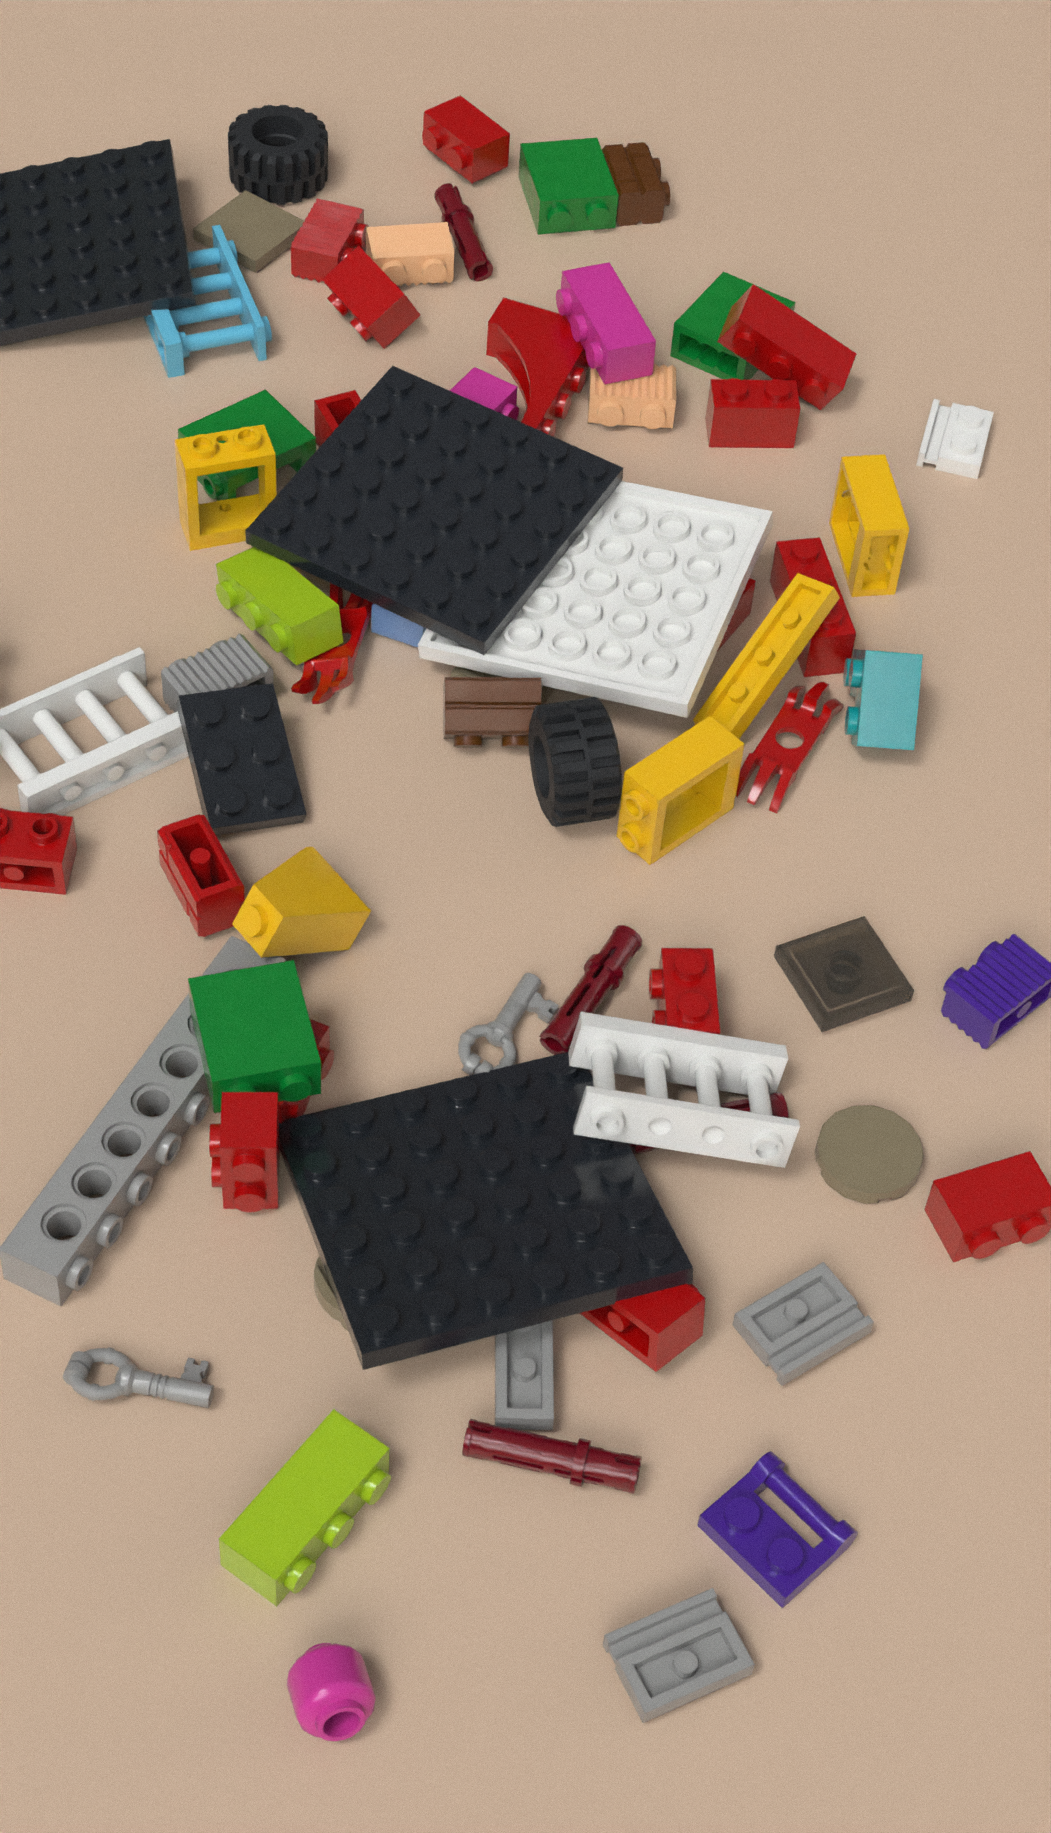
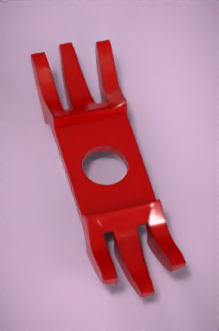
[291,583,373,704]
[736,682,844,814]

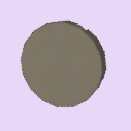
[815,1105,924,1204]

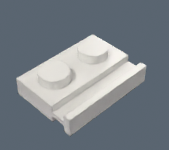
[916,399,994,479]

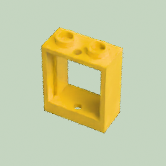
[175,424,277,551]
[829,454,910,597]
[616,716,744,865]

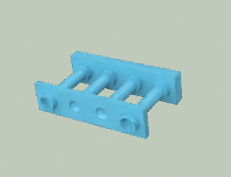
[143,225,272,378]

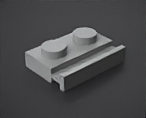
[732,1262,874,1386]
[603,1588,755,1723]

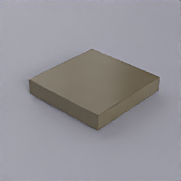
[193,190,305,273]

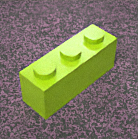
[216,547,343,665]
[219,1409,391,1607]

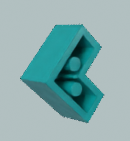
[843,649,923,750]

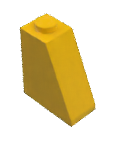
[232,846,371,958]

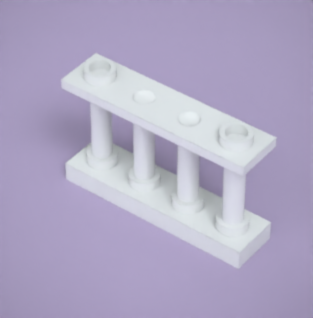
[0,647,188,816]
[568,1012,800,1168]

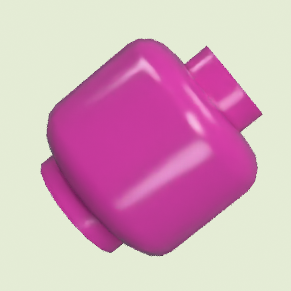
[287,1643,376,1741]

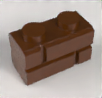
[602,142,671,226]
[443,677,541,748]

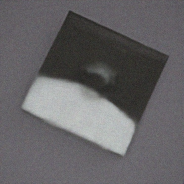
[774,916,914,1032]

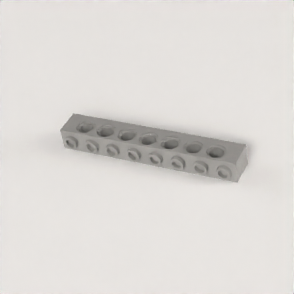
[0,936,286,1306]

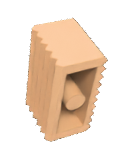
[366,222,454,287]
[587,364,676,429]

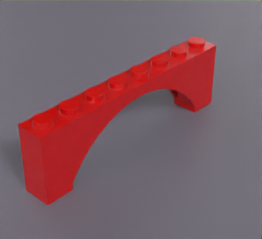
[486,297,591,437]

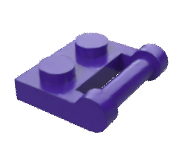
[697,1451,858,1608]

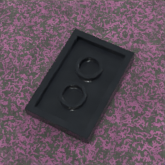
[176,683,307,835]

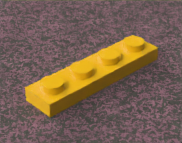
[693,573,840,739]

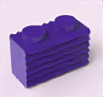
[941,933,1051,1049]

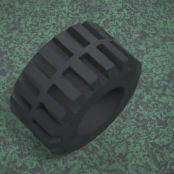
[228,104,328,205]
[528,697,622,827]

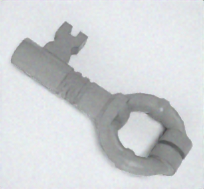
[458,973,559,1075]
[63,1347,214,1408]

